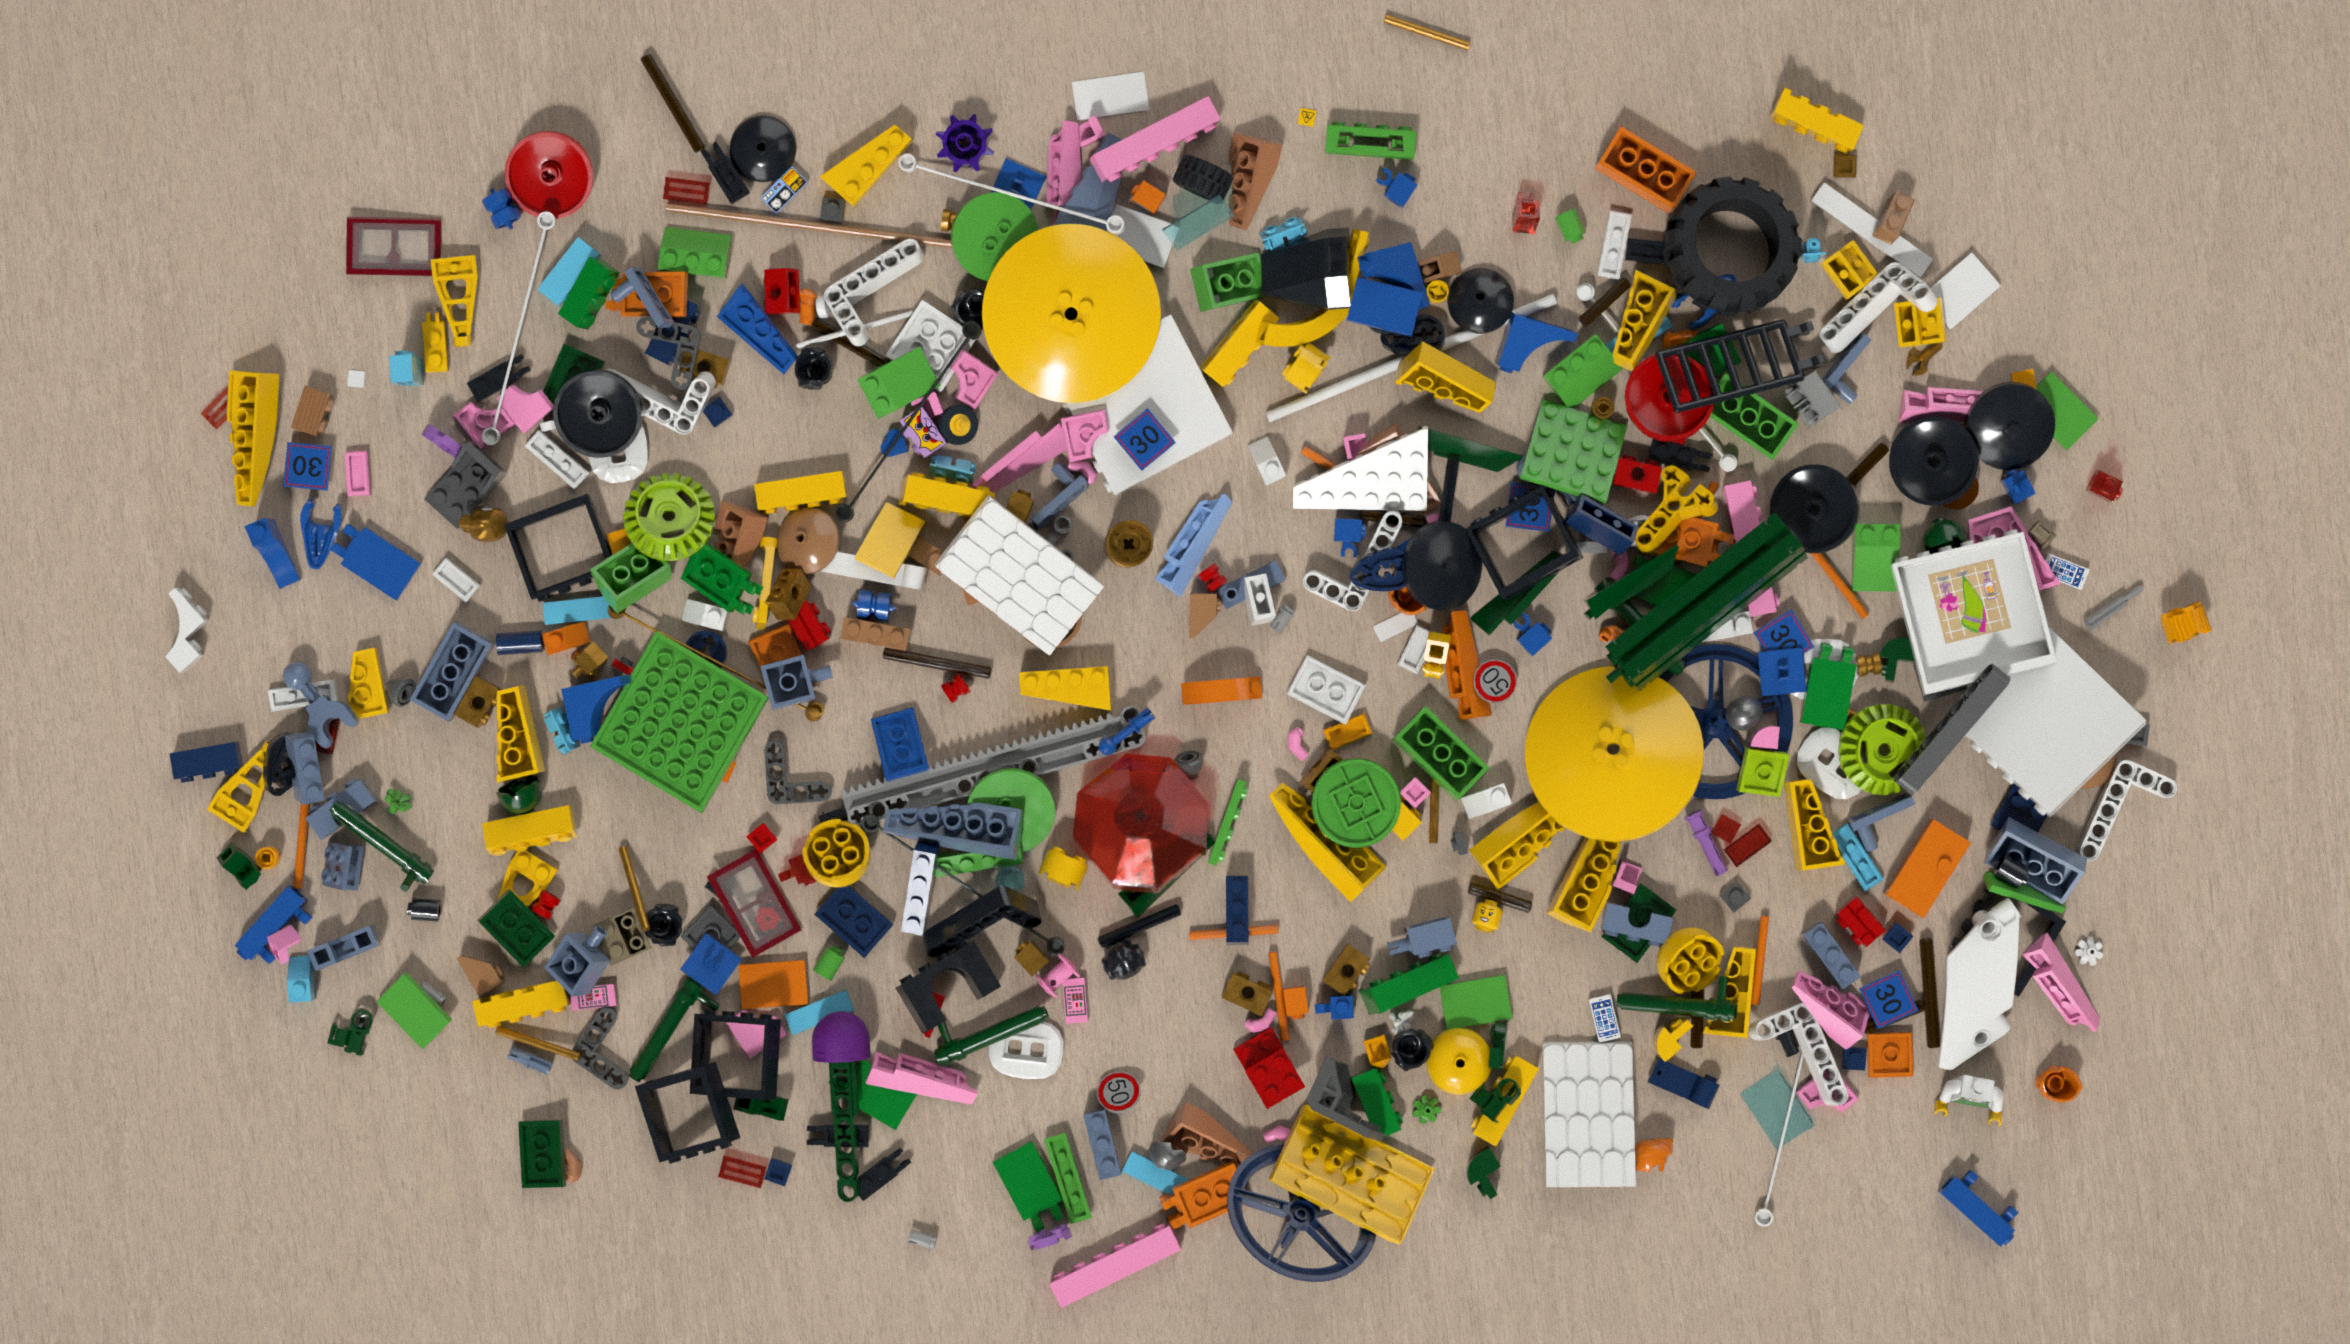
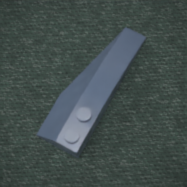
[1054,133,1122,231]
[883,803,1022,860]

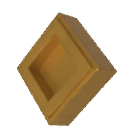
[1833,155,1857,178]

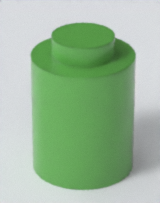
[1555,208,1586,244]
[813,945,845,981]

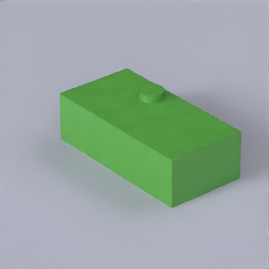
[1710,372,1799,460]
[1392,706,1489,802]

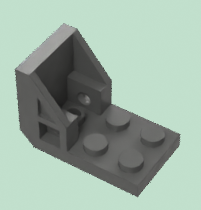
[424,441,507,529]
[1307,1057,1385,1142]

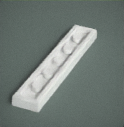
[1811,183,1933,278]

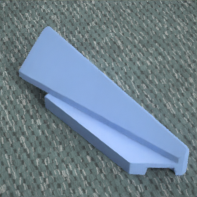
[1155,494,1232,597]

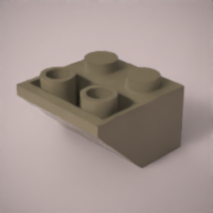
[593,908,652,966]

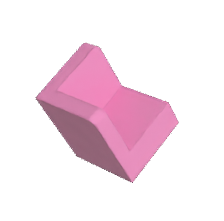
[1078,115,1105,149]
[911,392,944,418]
[1343,433,1367,460]
[1399,777,1431,808]
[1612,860,1641,894]
[267,925,302,965]

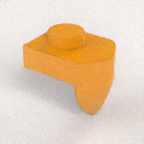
[1363,1034,1392,1068]

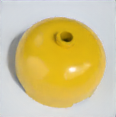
[803,819,871,888]
[1656,927,1724,994]
[1425,1027,1492,1095]

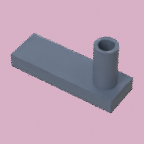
[611,267,675,328]
[1822,333,1871,404]
[1031,462,1089,531]
[1216,560,1286,609]
[1847,793,1915,852]

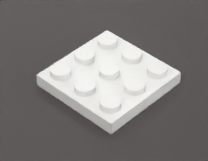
[886,300,977,393]

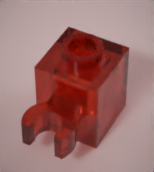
[1512,192,1540,234]
[2086,470,2124,502]
[778,854,817,886]

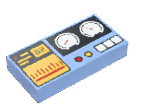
[761,167,808,214]

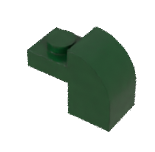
[1880,638,1915,683]
[217,842,262,890]
[733,1088,789,1121]
[1466,1146,1501,1199]

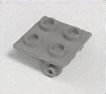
[1784,370,1841,428]

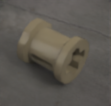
[2027,520,2056,549]

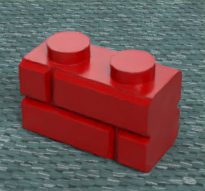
[788,600,831,652]
[1835,896,1886,947]

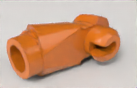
[799,288,817,325]
[1662,329,1699,349]

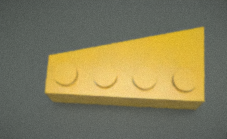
[496,685,545,783]
[1703,946,1757,1038]

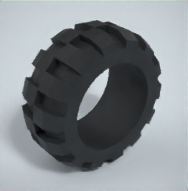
[1663,176,1802,316]

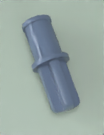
[508,1046,552,1074]

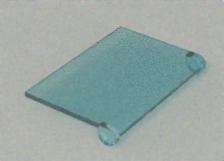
[1162,195,1235,250]
[1740,1069,1815,1150]

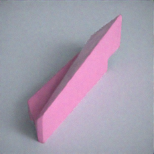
[1046,120,1082,226]
[1899,387,1983,423]
[970,424,1067,493]
[866,1052,978,1104]

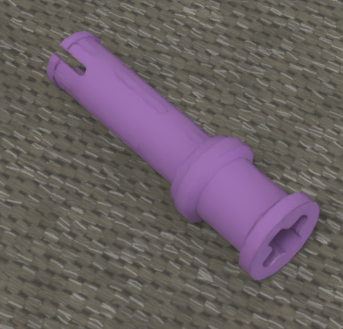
[1684,809,1728,876]

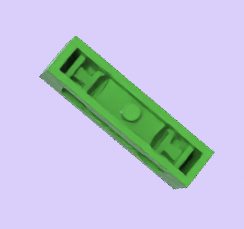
[1325,122,1416,160]

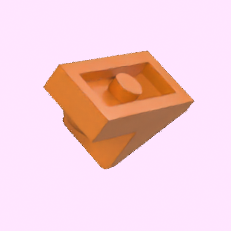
[541,621,591,655]

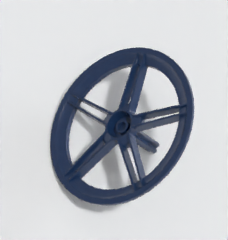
[1658,644,1793,799]
[1227,1144,1376,1282]

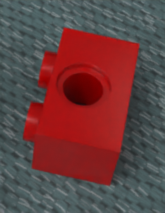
[763,268,800,315]
[1611,455,1662,494]

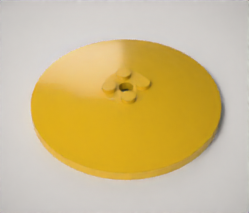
[982,224,1161,403]
[1525,666,1704,842]

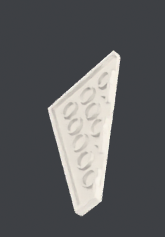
[1293,426,1428,511]

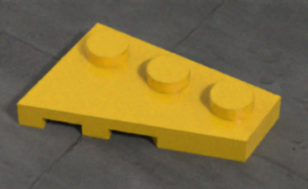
[347,648,390,719]

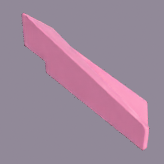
[2023,933,2100,1032]

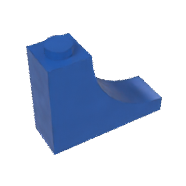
[1357,242,1431,311]
[1495,312,1578,373]
[244,518,301,589]
[561,675,631,744]

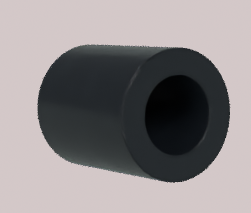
[1994,855,2030,888]
[407,898,441,922]

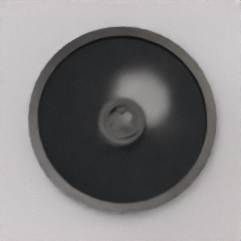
[553,369,643,458]
[1965,382,2055,470]
[1889,417,1979,506]
[1770,464,1860,553]
[1402,521,1482,611]

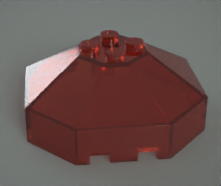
[1073,753,1211,893]

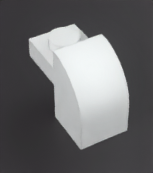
[1703,611,1753,642]

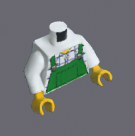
[1934,1075,2004,1127]

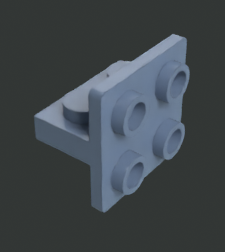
[321,841,364,891]

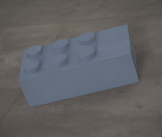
[410,621,496,722]
[1984,817,2087,904]

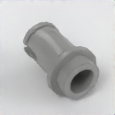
[1270,604,1295,634]
[421,981,447,1007]
[908,1229,937,1250]

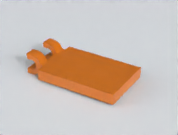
[606,272,688,317]
[1648,517,1735,567]
[1159,1161,1245,1230]

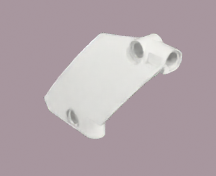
[1938,897,2021,1070]

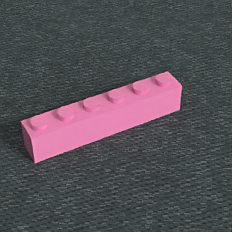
[1089,96,1221,183]
[1722,480,1779,617]
[1049,1223,1181,1308]

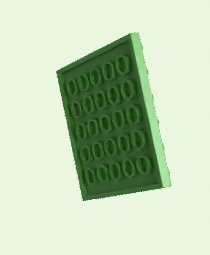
[590,631,769,813]

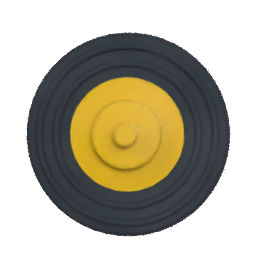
[938,405,978,445]

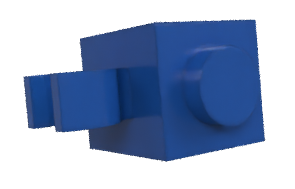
[1376,168,1418,209]
[1334,519,1366,558]
[1513,613,1552,656]
[1315,994,1354,1020]

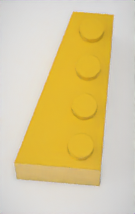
[1769,88,1864,153]
[820,125,913,208]
[1613,270,1676,372]
[1394,341,1496,413]
[898,472,995,518]
[1019,666,1111,711]
[1784,779,1845,871]
[472,980,571,1028]

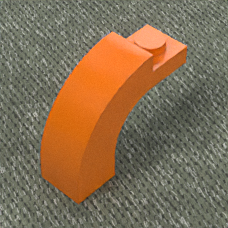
[1181,676,1262,705]

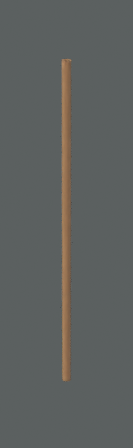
[666,203,952,248]

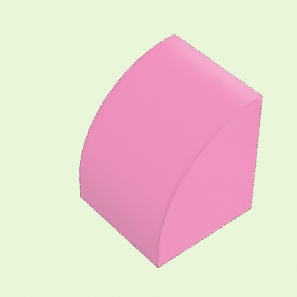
[1748,726,1780,749]

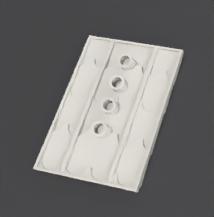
[934,495,1104,656]
[1543,1041,1636,1187]

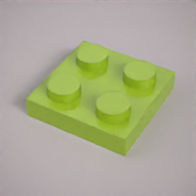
[1736,747,1790,797]

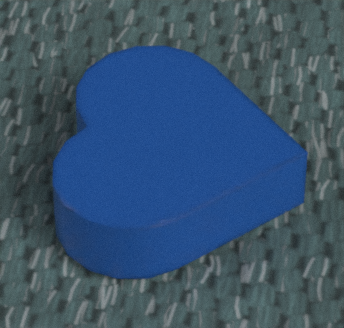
[880,429,908,457]

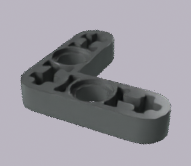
[636,317,701,390]
[764,740,832,804]
[572,1007,629,1089]

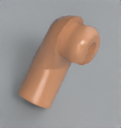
[565,1148,582,1183]

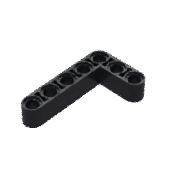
[923,886,1042,957]

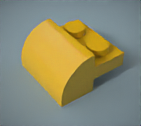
[1820,240,1878,300]
[1894,297,1947,348]
[1653,1016,1693,1062]

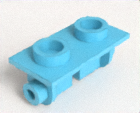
[1259,217,1307,250]
[1799,238,1826,263]
[929,455,976,483]
[544,707,580,755]

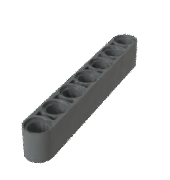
[1893,664,2011,794]

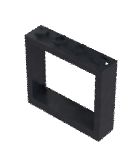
[1466,485,1584,601]
[504,494,612,602]
[1948,886,2066,997]
[689,1009,781,1100]
[635,1061,741,1164]

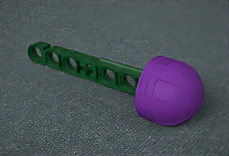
[812,1011,871,1202]

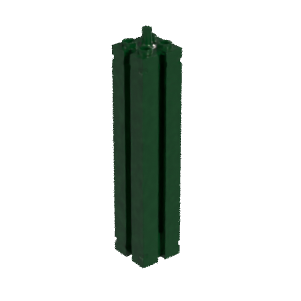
[1605,513,1808,691]

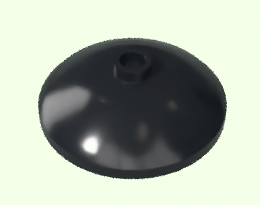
[730,115,796,182]
[1447,268,1514,334]

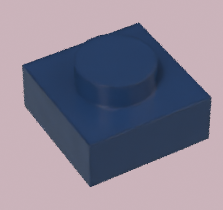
[703,397,733,428]
[1882,922,1914,953]
[1842,1047,1867,1071]
[764,1158,793,1187]

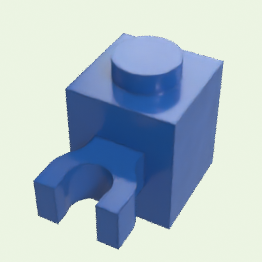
[2001,468,2036,504]

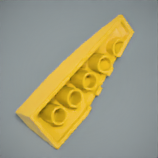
[227,370,279,507]
[1268,782,1387,902]
[1469,802,1565,890]
[1546,837,1621,932]

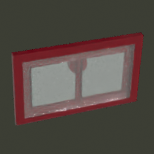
[346,217,441,276]
[707,849,801,958]

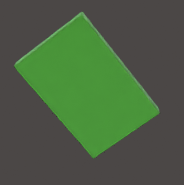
[2036,372,2098,450]
[376,972,453,1049]
[1439,974,1513,1030]

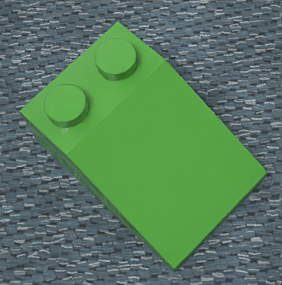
[1190,252,1266,312]
[857,346,941,419]
[1852,524,1900,592]

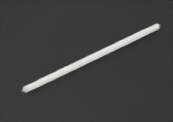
[796,311,914,348]

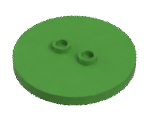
[951,192,1039,281]
[1311,758,1401,848]
[966,768,1055,852]

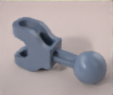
[283,662,359,749]

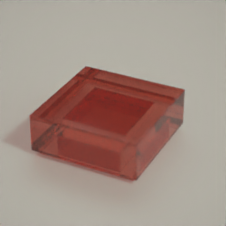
[1711,814,1741,844]

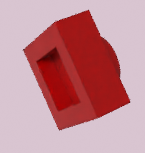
[746,823,778,854]

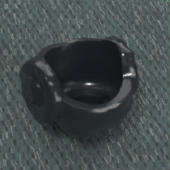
[951,288,984,330]
[794,347,833,390]
[645,903,683,947]
[1101,940,1146,980]
[1391,1029,1434,1072]

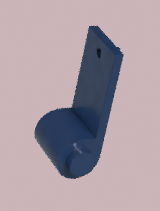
[1647,1058,1720,1109]

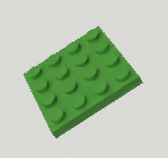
[1520,399,1627,505]

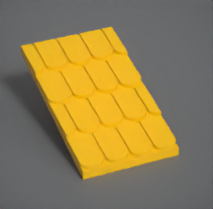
[1268,1104,1435,1244]

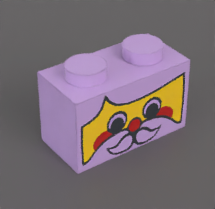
[899,406,948,458]

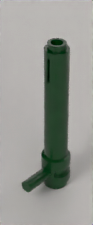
[1584,577,1686,676]
[329,800,434,892]
[629,976,720,1082]
[1616,976,1738,1022]
[934,1005,1049,1066]

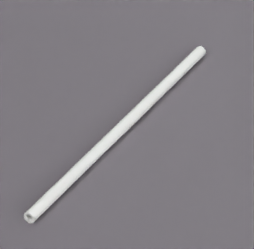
[1265,294,1557,422]

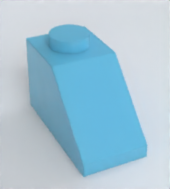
[287,955,316,1003]

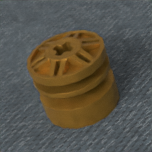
[1104,520,1153,568]

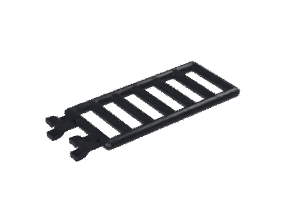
[1655,319,1825,413]

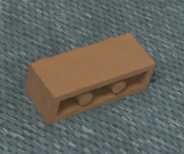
[840,617,911,651]

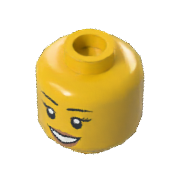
[1471,899,1503,933]

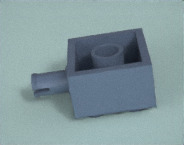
[760,655,833,711]
[1387,916,1457,958]
[544,926,610,997]

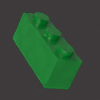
[558,256,620,330]
[1351,1067,1403,1137]

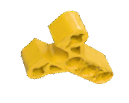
[1635,466,1718,554]

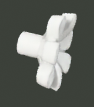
[2074,937,2103,966]
[1389,1010,1414,1035]

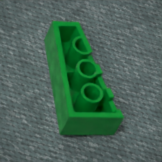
[1359,952,1459,1015]

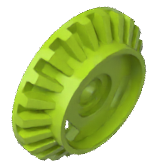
[623,473,715,561]
[1838,704,1926,795]

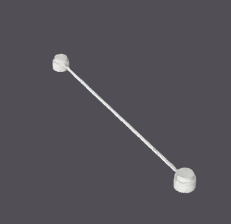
[898,153,1125,235]
[482,212,556,445]
[1577,283,1738,472]
[1754,1028,1810,1227]

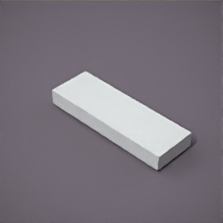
[1597,210,1632,280]
[525,429,590,490]
[268,679,338,712]

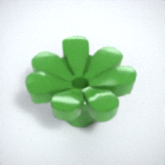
[385,789,412,814]
[1412,1095,1441,1124]

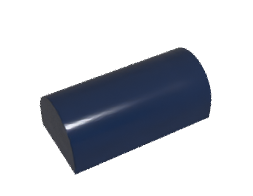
[496,630,543,655]

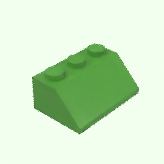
[658,227,732,279]
[1542,334,1622,409]
[590,543,671,613]

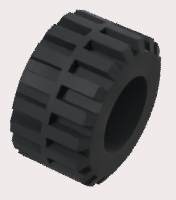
[1172,155,1234,203]

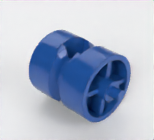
[482,188,521,230]
[852,590,896,622]

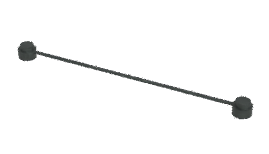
[835,321,982,522]
[862,813,1065,956]

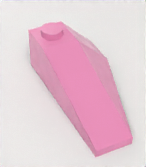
[1792,971,1870,1050]

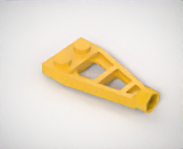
[430,255,478,347]
[752,537,778,630]
[207,741,270,833]
[485,850,558,933]

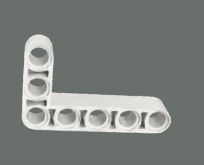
[823,239,924,346]
[1820,262,1938,353]
[605,368,716,435]
[1303,510,1403,611]
[821,552,927,590]
[2076,760,2177,861]
[1748,1003,1848,1106]

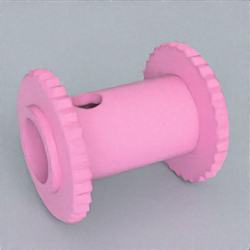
[1035,953,1080,998]

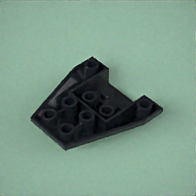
[1261,227,1351,310]

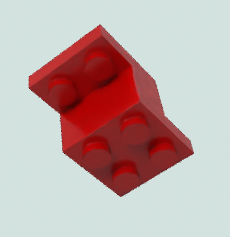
[1233,1027,1305,1109]

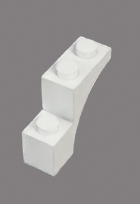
[165,588,209,673]

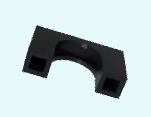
[896,941,1001,1034]

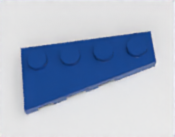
[717,284,798,375]

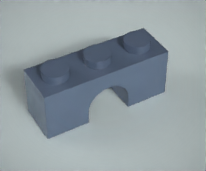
[285,731,324,805]
[305,778,378,840]
[1600,902,1673,947]
[1801,921,1861,989]
[307,924,382,971]
[1083,1108,1122,1180]

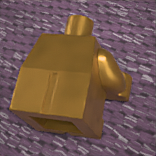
[571,641,609,682]

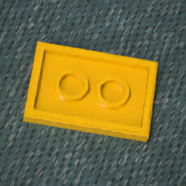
[855,502,926,579]

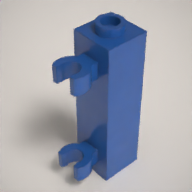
[234,885,313,964]
[1938,1170,2019,1247]

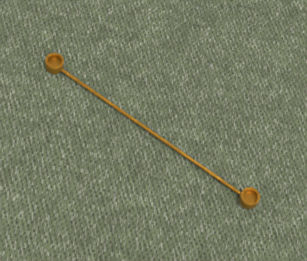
[607,605,824,722]

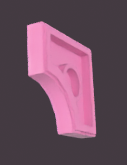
[950,349,999,410]
[497,385,554,434]
[453,402,516,450]
[1061,410,1109,462]
[726,1009,787,1058]
[1796,1069,1859,1113]

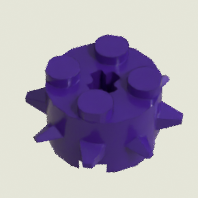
[935,114,994,172]

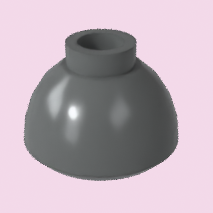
[386,677,416,707]
[1173,751,1204,780]

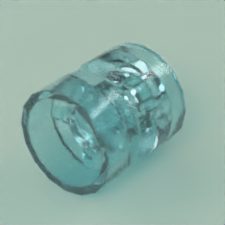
[995,865,1026,892]

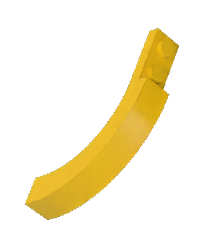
[1256,229,1369,347]

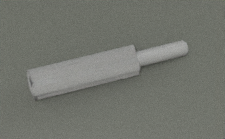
[2083,585,2144,631]

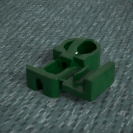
[327,1008,373,1056]
[1488,1023,1506,1069]
[1469,1078,1521,1123]

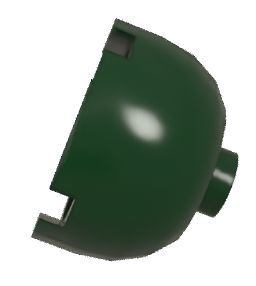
[1922,517,1968,554]
[496,775,542,815]

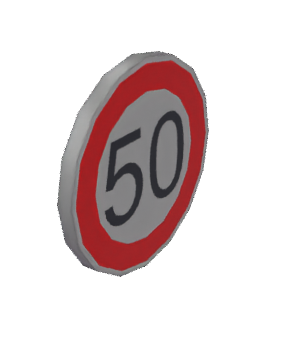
[1473,659,1517,703]
[1097,1071,1141,1113]

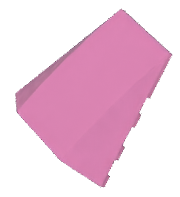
[1968,506,2061,592]

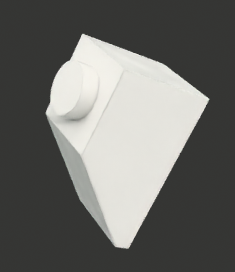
[1247,437,1286,486]
[1244,573,1276,626]
[682,599,730,631]
[1461,782,1512,819]

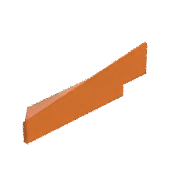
[1441,610,1492,720]

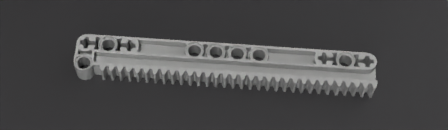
[841,706,1146,826]

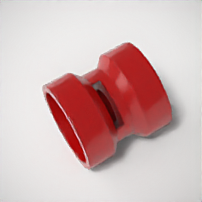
[1197,563,1228,593]
[940,673,971,704]
[531,889,561,920]

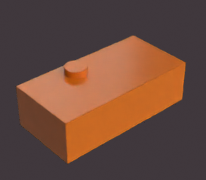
[1594,126,1697,215]
[1882,818,1971,918]

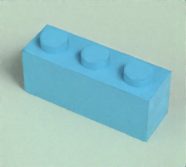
[537,237,601,307]
[389,351,423,386]

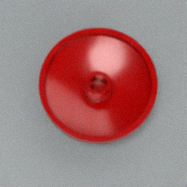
[504,131,594,219]
[1624,355,1714,442]

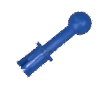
[1099,707,1155,755]

